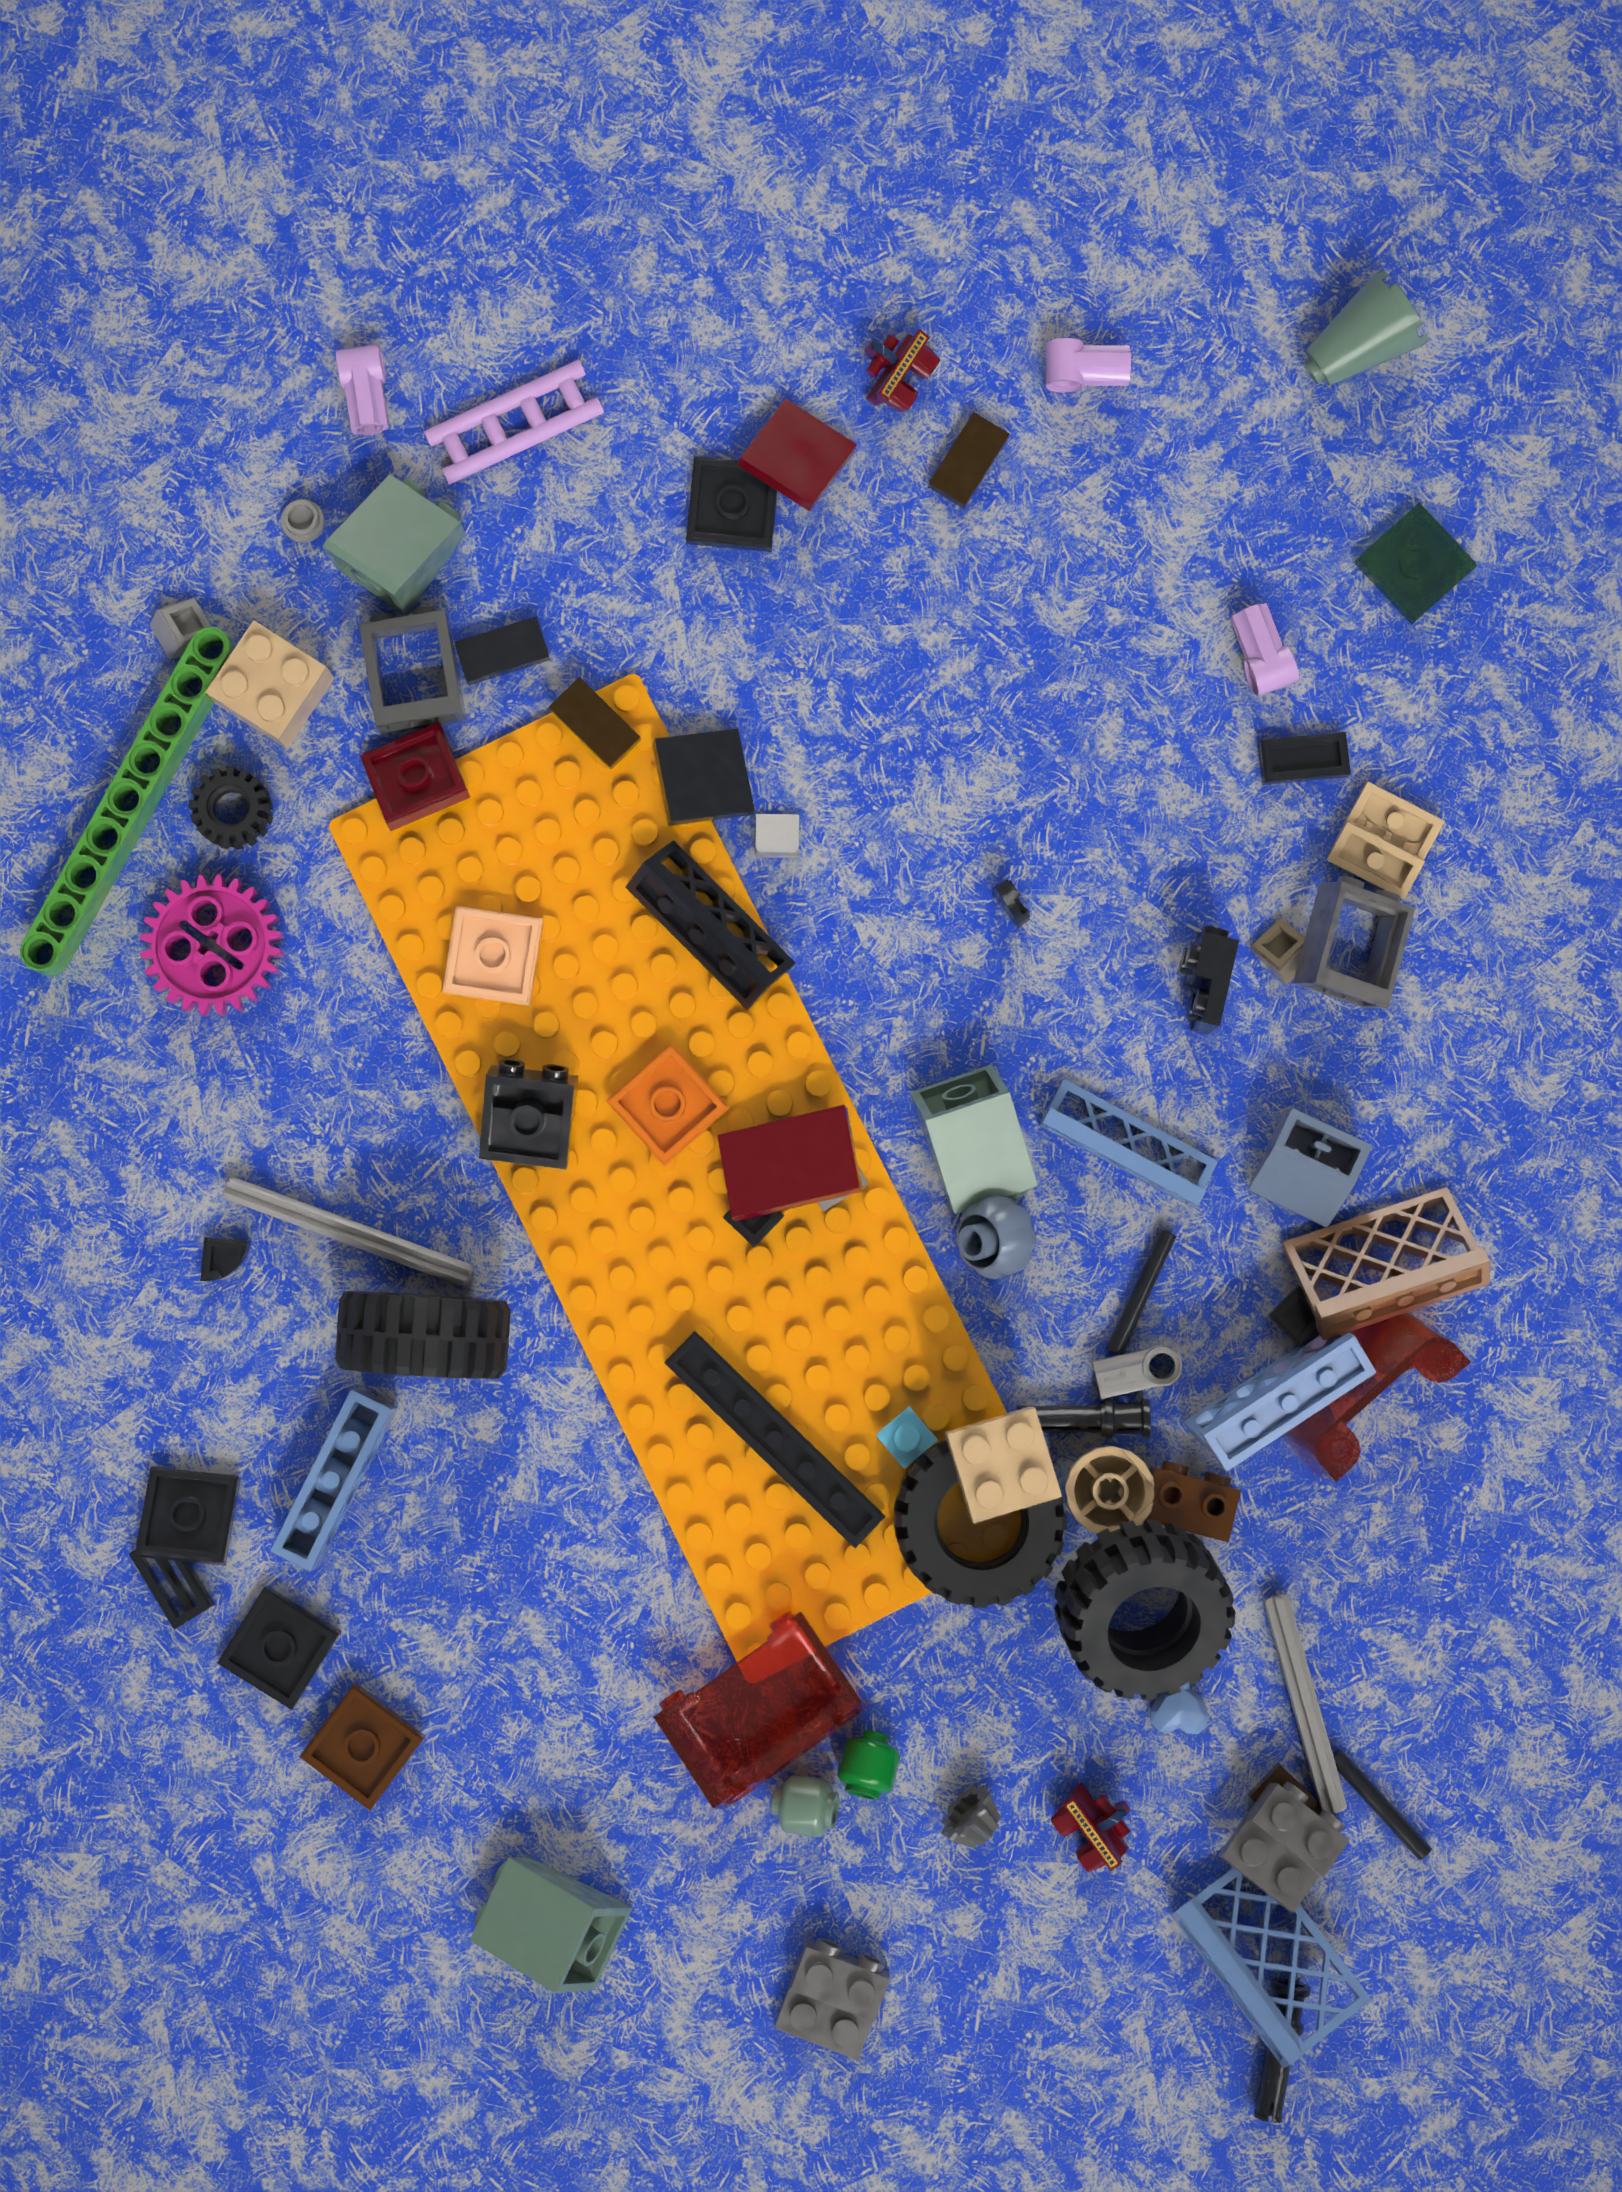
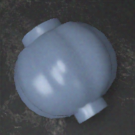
[955,1196,1037,1279]

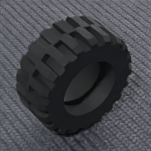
[335,1291,511,1379]
[894,1439,1067,1608]
[1054,1519,1236,1700]

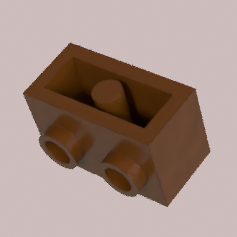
[1145,1460,1241,1542]

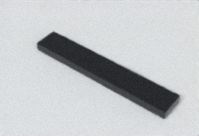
[664,1331,886,1548]

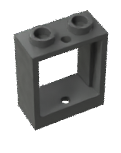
[359,606,467,734]

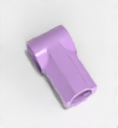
[1045,338,1131,393]
[336,344,389,436]
[1230,603,1299,696]

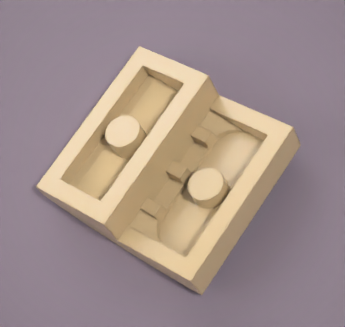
[1326,781,1445,900]

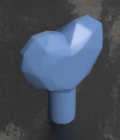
[1150,1682,1208,1734]

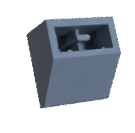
[1247,1108,1373,1228]

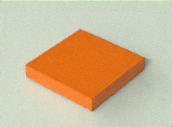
[606,1043,730,1167]

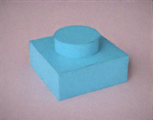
[875,1406,938,1469]

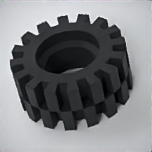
[189,767,274,850]

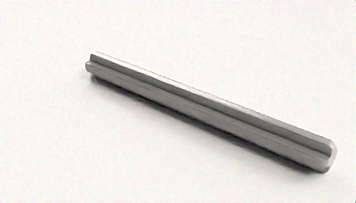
[223,1177,473,1286]

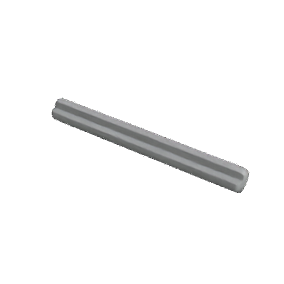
[1264,1594,1347,1814]

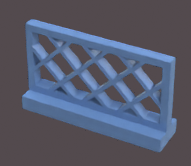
[1183,1332,1377,1472]
[1171,1868,1372,2068]

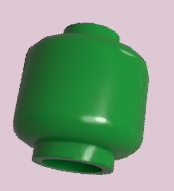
[837,1730,900,1800]

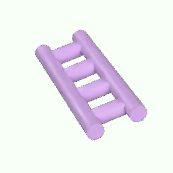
[424,359,604,485]

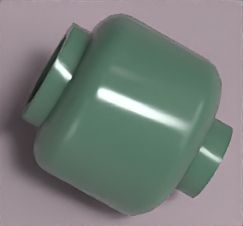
[771,1775,839,1837]

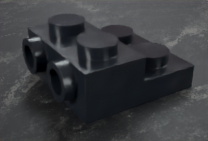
[1179,926,1239,1035]
[479,1059,578,1169]

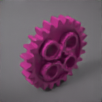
[140,874,284,1017]

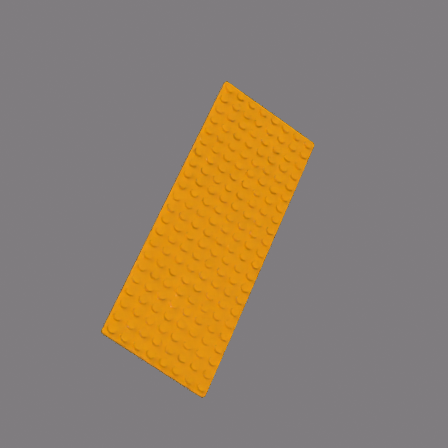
[329,674,1021,1682]

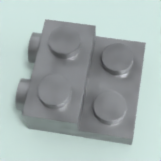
[1218,1782,1350,1913]
[774,1938,890,2060]

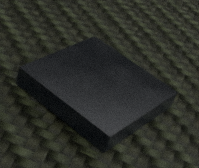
[686,456,777,552]
[652,728,755,826]
[135,1467,241,1566]
[217,1586,341,1710]

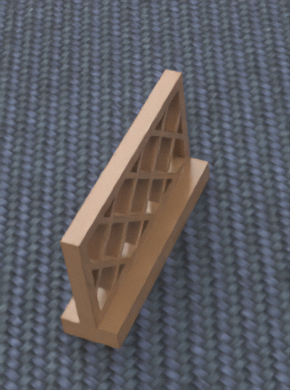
[1282,1187,1490,1341]

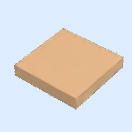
[442,906,544,1006]

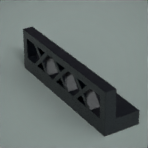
[625,840,796,1011]

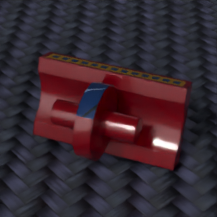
[864,329,940,413]
[1051,1782,1130,1872]

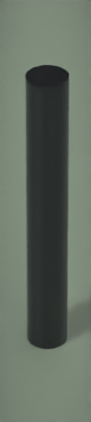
[1106,1229,1177,1355]
[1333,1748,1432,1860]

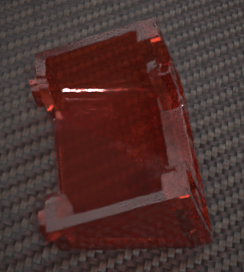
[1282,1312,1471,1482]
[653,1611,869,1809]

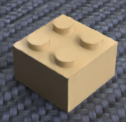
[205,620,335,750]
[944,1406,1062,1523]

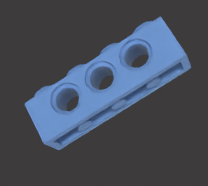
[270,1388,398,1571]

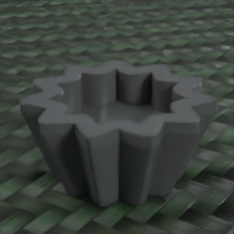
[941,1785,1001,1848]

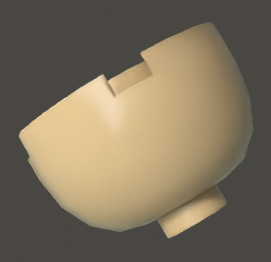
[1064,1446,1154,1533]

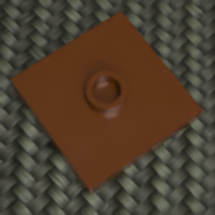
[299,1682,426,1811]

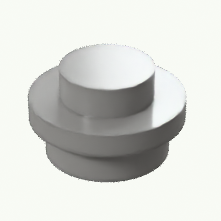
[281,499,325,543]

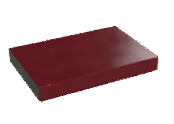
[717,1105,863,1222]

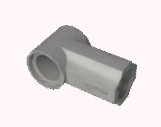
[1092,1345,1182,1399]

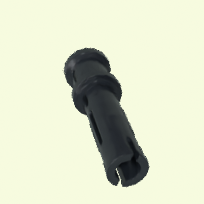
[1016,1398,1151,1439]
[1253,1978,1311,2123]

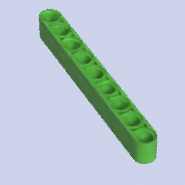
[20,627,235,976]

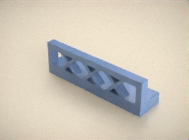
[1039,1079,1218,1208]

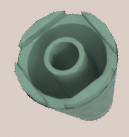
[1303,270,1429,386]

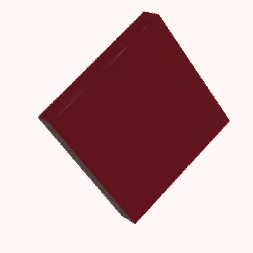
[738,399,857,512]
[360,722,470,831]

